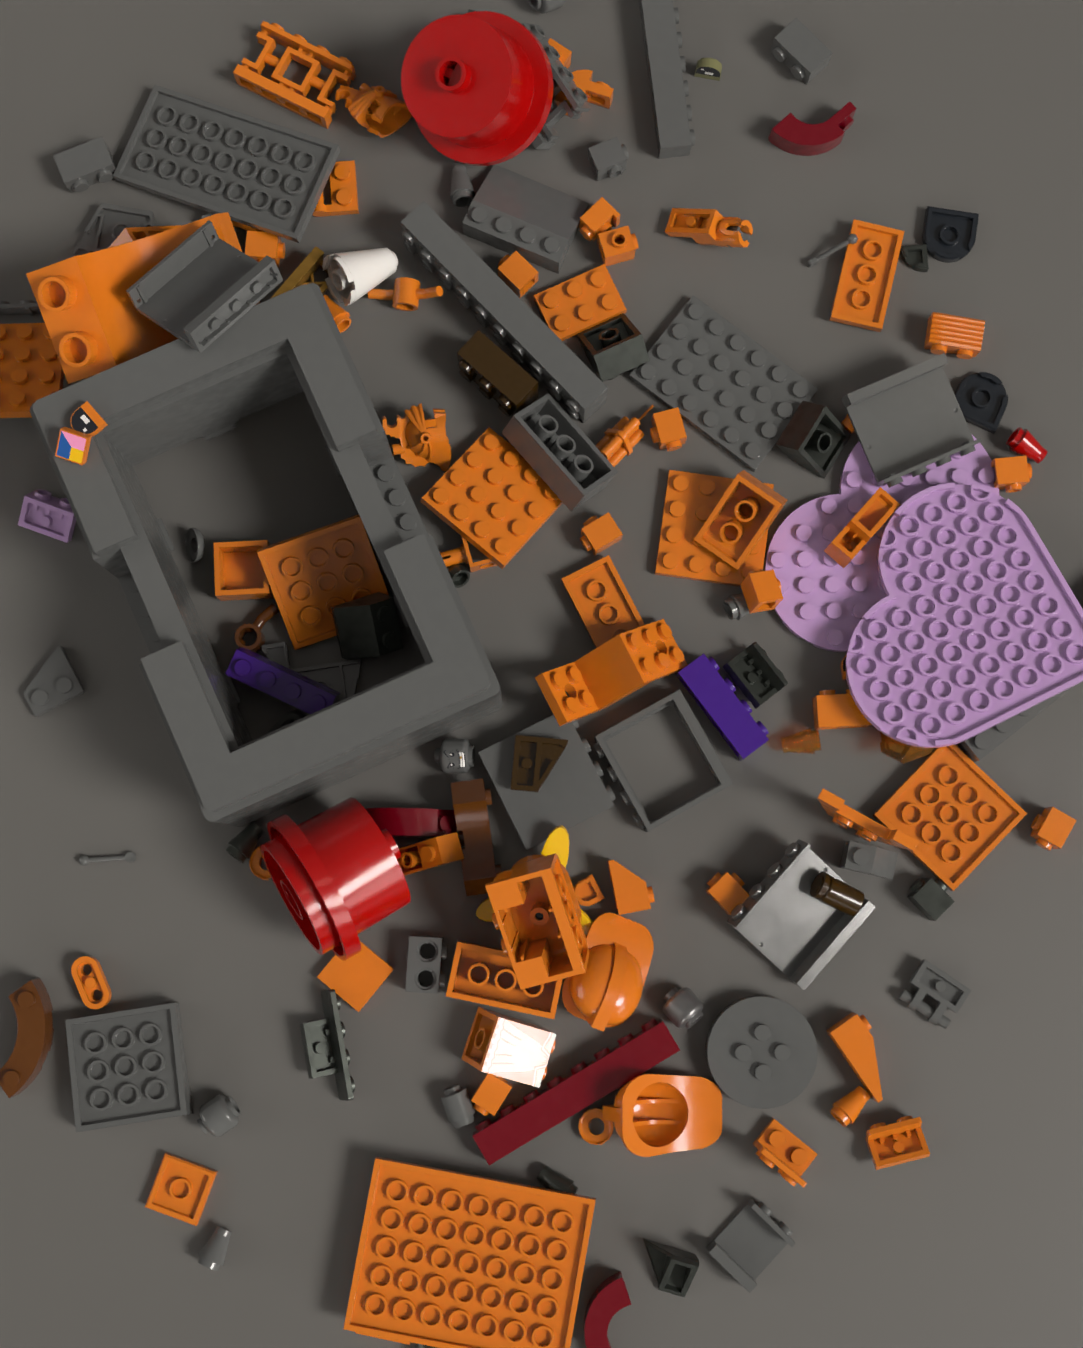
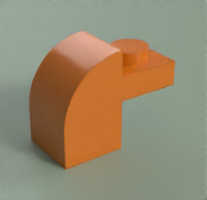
[554,70,614,116]

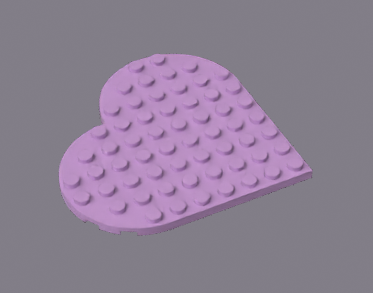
[764,435,999,652]
[845,483,1083,748]

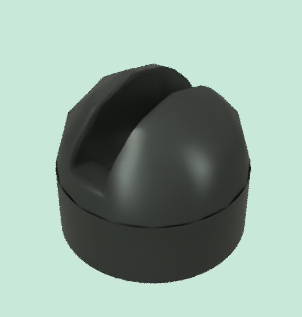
[448,564,470,588]

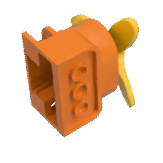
[476,825,593,990]

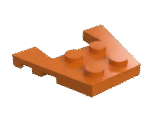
[817,788,920,852]

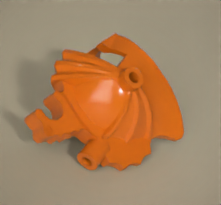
[335,83,412,138]
[382,403,452,471]

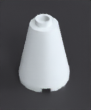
[322,248,398,306]

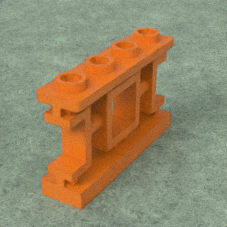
[233,21,356,129]

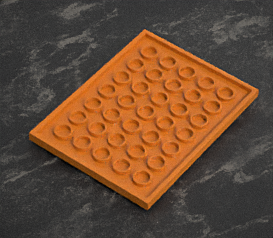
[343,1157,596,1348]

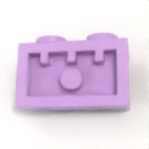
[18,489,76,543]

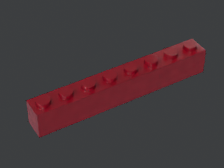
[472,1018,680,1165]

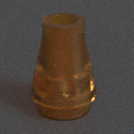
[781,728,821,754]

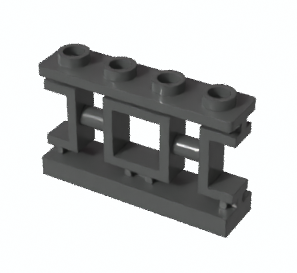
[522,23,591,150]

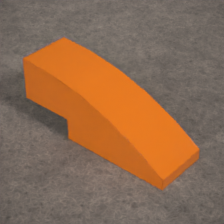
[824,487,901,568]

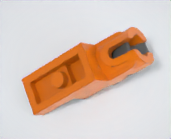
[665,208,753,248]

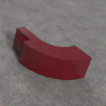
[768,101,857,156]
[365,808,457,837]
[584,1271,631,1348]

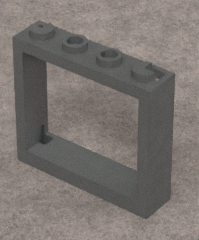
[593,689,733,832]

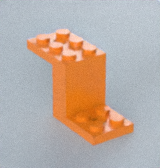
[535,619,688,726]

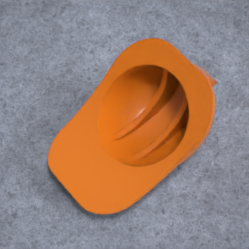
[562,912,654,1032]
[603,1074,722,1157]

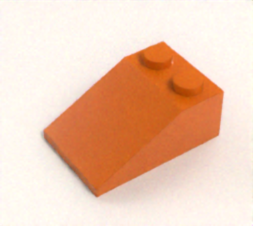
[694,470,787,570]

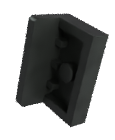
[723,642,788,709]

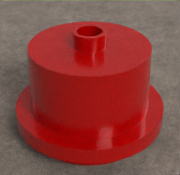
[401,11,553,166]
[260,797,411,961]

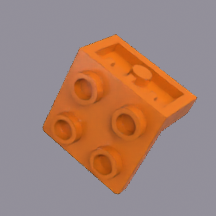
[753,1118,818,1188]

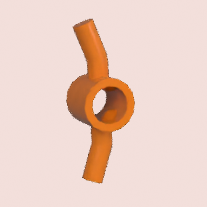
[368,277,443,311]

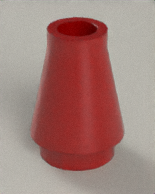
[1006,427,1048,464]

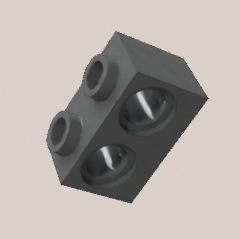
[405,935,448,994]

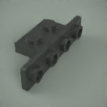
[300,989,355,1101]

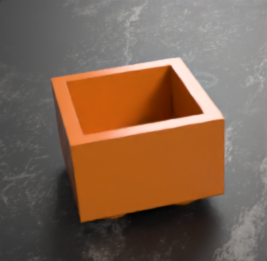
[213,540,274,601]

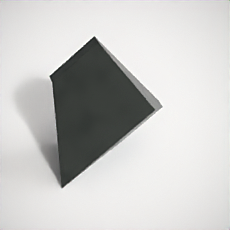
[643,1238,699,1298]

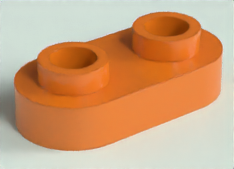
[71,956,112,1009]

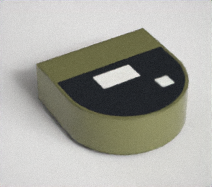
[694,58,722,81]

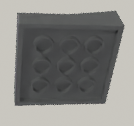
[65,1003,194,1132]

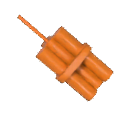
[595,405,654,467]

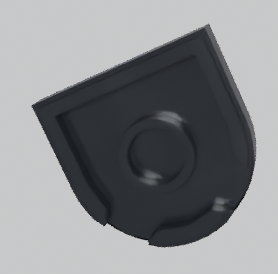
[922,206,979,263]
[954,372,1008,434]

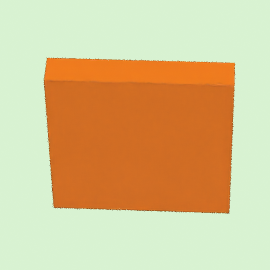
[317,941,394,1012]
[145,1152,218,1226]

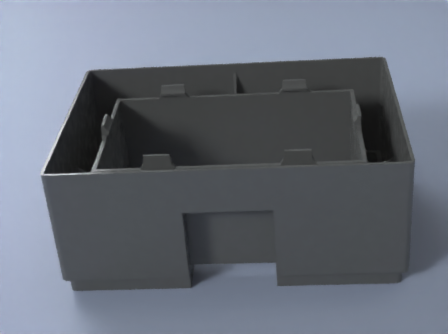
[30,283,503,827]

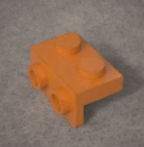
[865,1116,930,1170]

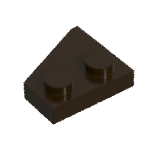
[511,735,568,793]

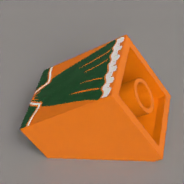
[461,1006,556,1088]

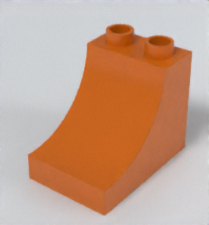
[26,212,260,384]

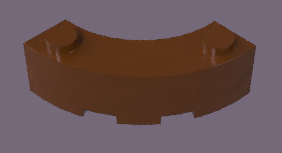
[451,778,502,896]
[0,978,54,1098]

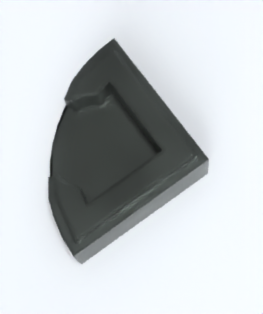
[900,244,929,272]

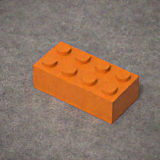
[446,941,563,1019]

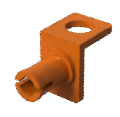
[440,536,497,572]

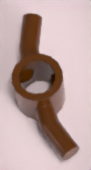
[235,603,279,653]

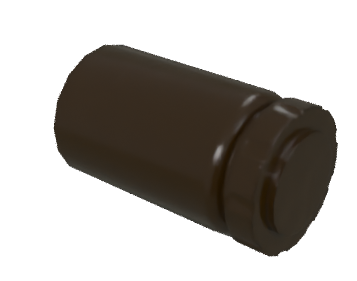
[810,872,864,916]

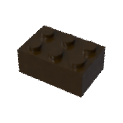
[457,330,538,417]

